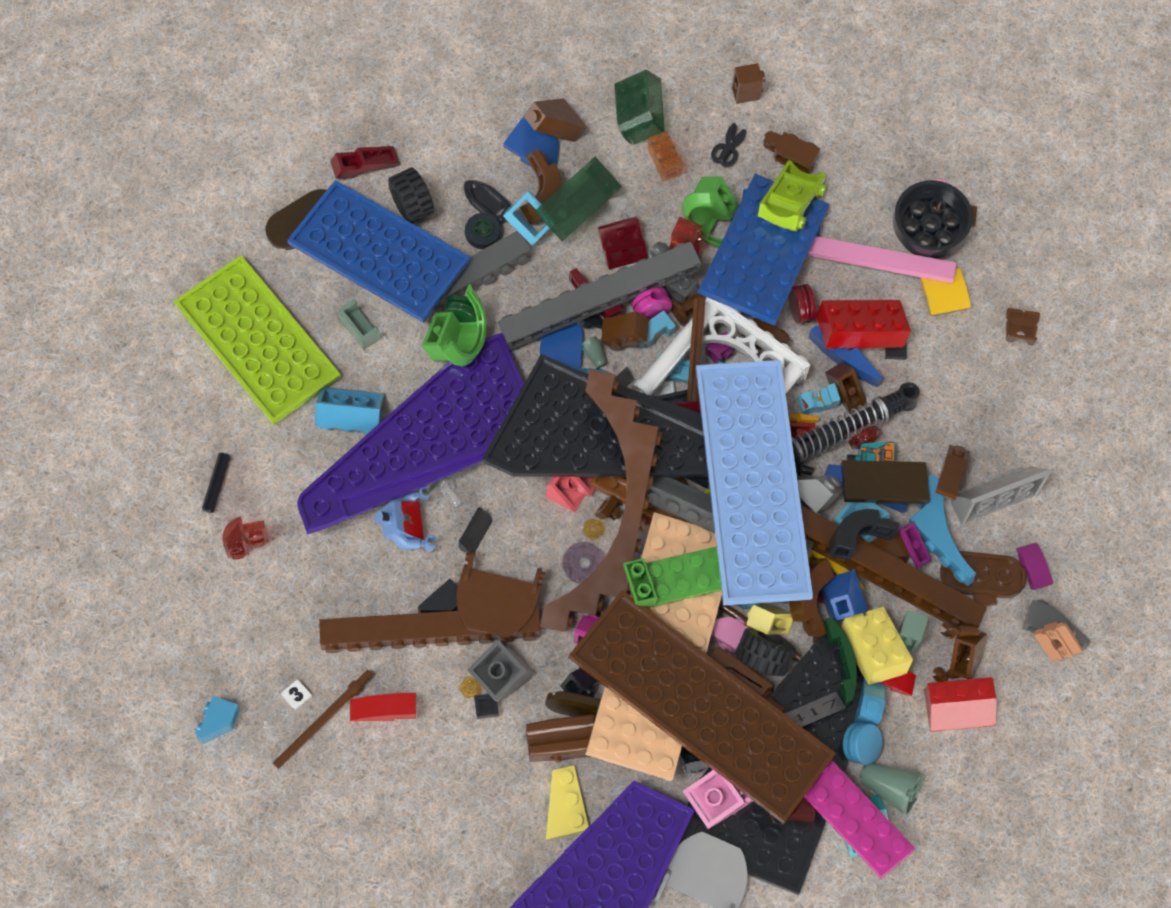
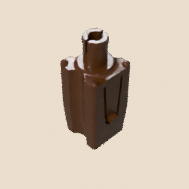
[709,646,786,713]
[526,714,596,763]

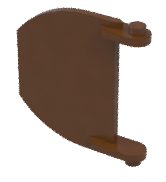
[457,551,546,639]

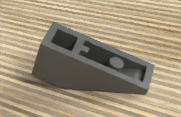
[1022,600,1090,650]

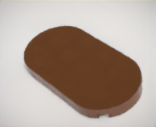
[939,551,1027,598]

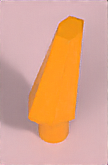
[788,413,819,423]

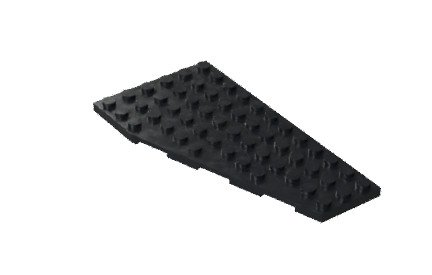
[679,634,865,896]

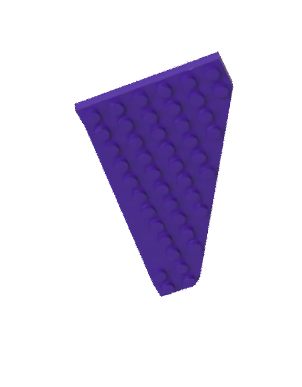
[297,333,524,535]

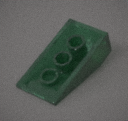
[535,156,622,241]

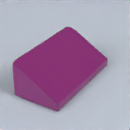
[899,521,932,569]

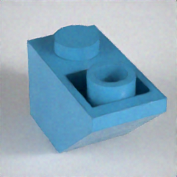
[195,696,240,744]

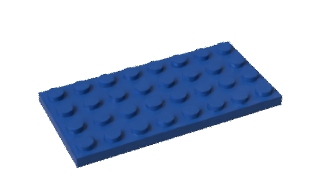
[698,173,830,326]
[287,180,471,323]

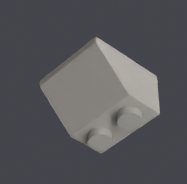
[797,475,843,513]

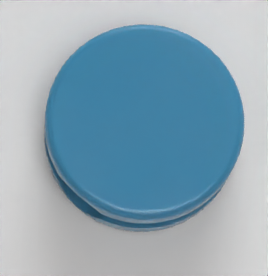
[843,722,882,765]

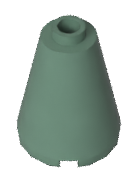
[859,763,924,814]

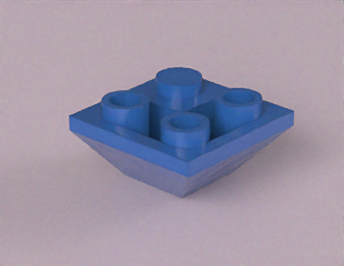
[820,569,868,621]

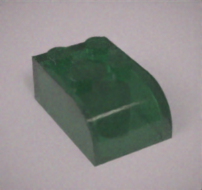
[614,70,665,145]

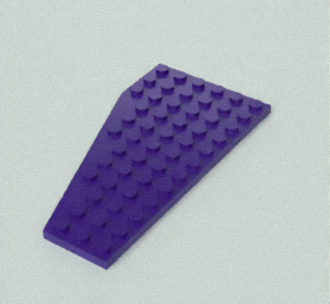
[510,781,695,908]

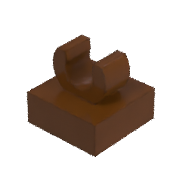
[594,495,623,521]

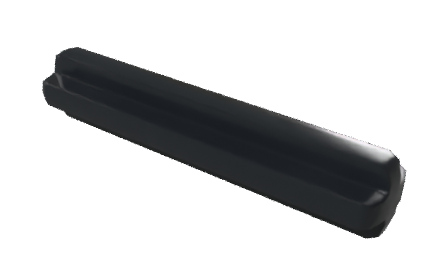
[202,452,230,513]

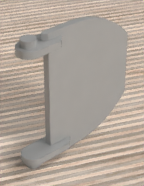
[654,832,747,908]

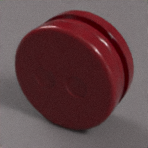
[789,284,816,324]

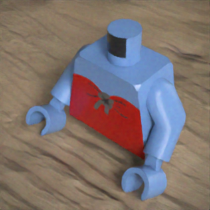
[374,486,437,552]

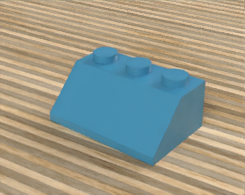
[315,387,385,434]

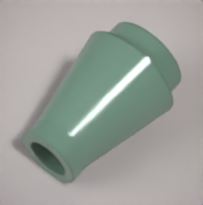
[582,336,607,369]

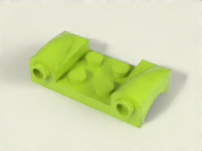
[758,160,827,232]

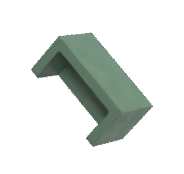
[338,299,380,350]
[898,610,928,653]

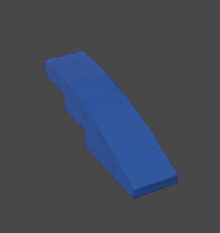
[809,325,883,387]

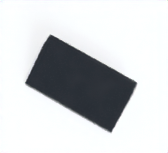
[459,507,492,553]

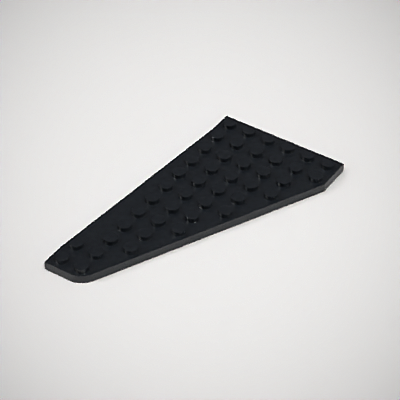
[482,354,708,477]

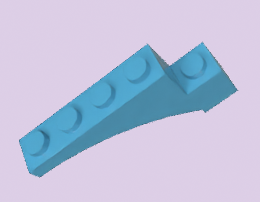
[909,474,976,587]

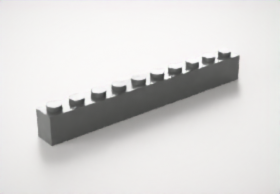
[498,242,701,350]

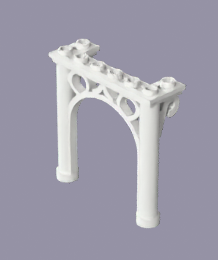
[632,297,810,396]

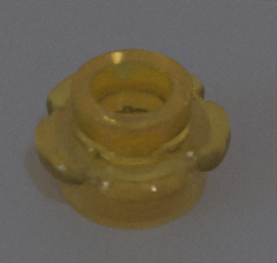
[583,519,604,539]
[459,677,481,698]

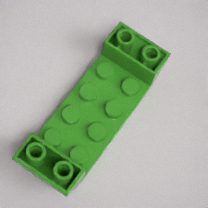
[623,546,722,607]

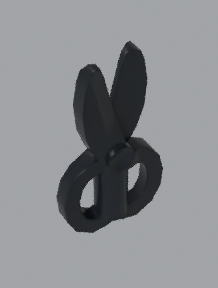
[711,123,746,167]

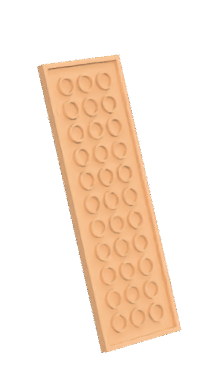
[585,512,722,781]

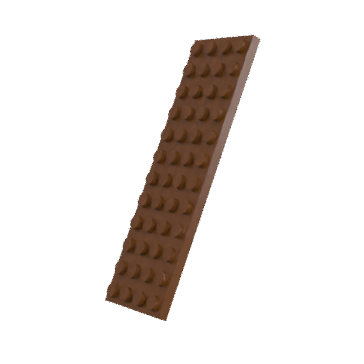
[568,590,836,824]

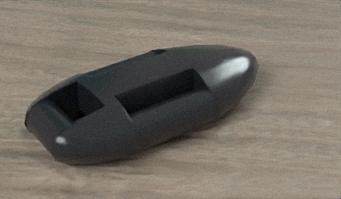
[464,180,511,223]

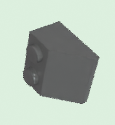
[467,639,534,702]

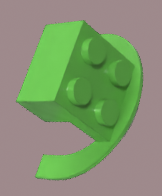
[682,176,739,248]
[422,284,486,366]

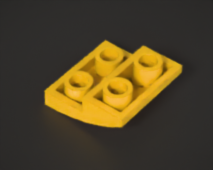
[920,268,971,316]

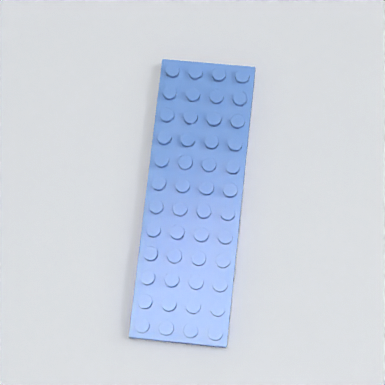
[696,360,813,605]

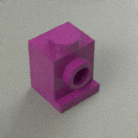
[705,331,736,364]

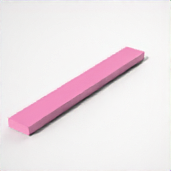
[807,236,957,283]

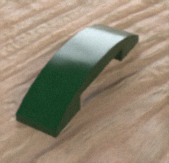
[824,617,857,707]

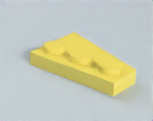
[546,765,589,841]

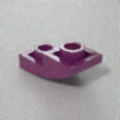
[1016,542,1053,590]

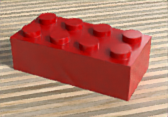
[816,300,911,348]

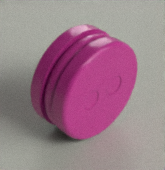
[631,287,673,320]

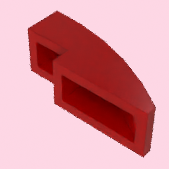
[350,693,416,722]

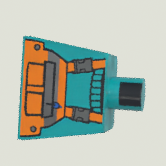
[846,441,895,461]

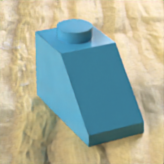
[854,679,886,726]

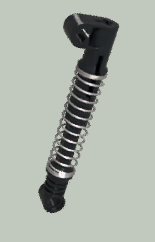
[791,382,920,464]

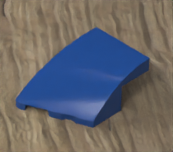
[503,116,559,167]

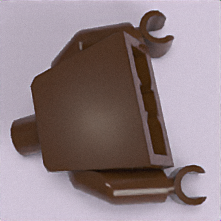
[933,622,987,682]

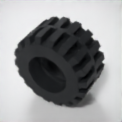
[388,167,434,223]
[735,628,796,676]

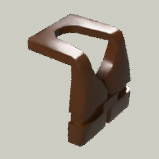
[1006,308,1040,345]

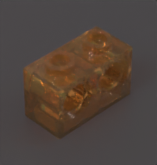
[647,131,683,182]

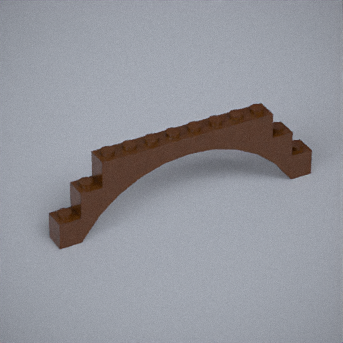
[540,369,662,632]

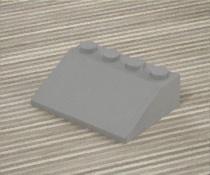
[951,466,1050,525]

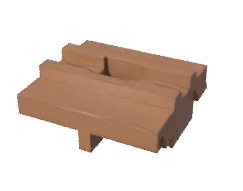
[1034,621,1083,661]

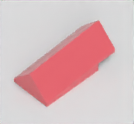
[546,477,595,512]

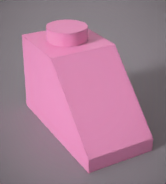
[710,616,749,655]

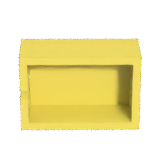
[841,607,913,685]

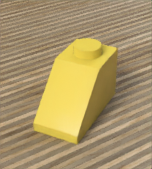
[746,604,793,635]

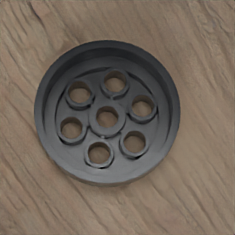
[893,180,973,258]

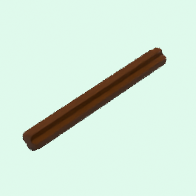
[687,298,705,402]

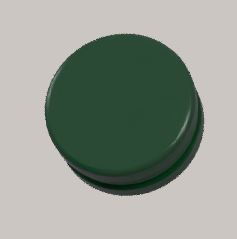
[443,295,477,322]

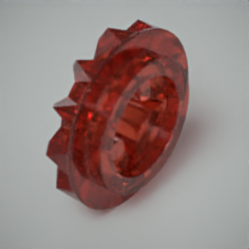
[849,426,881,450]

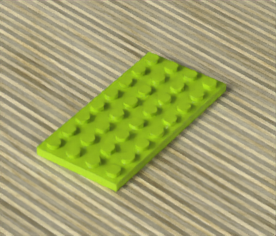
[173,255,341,426]

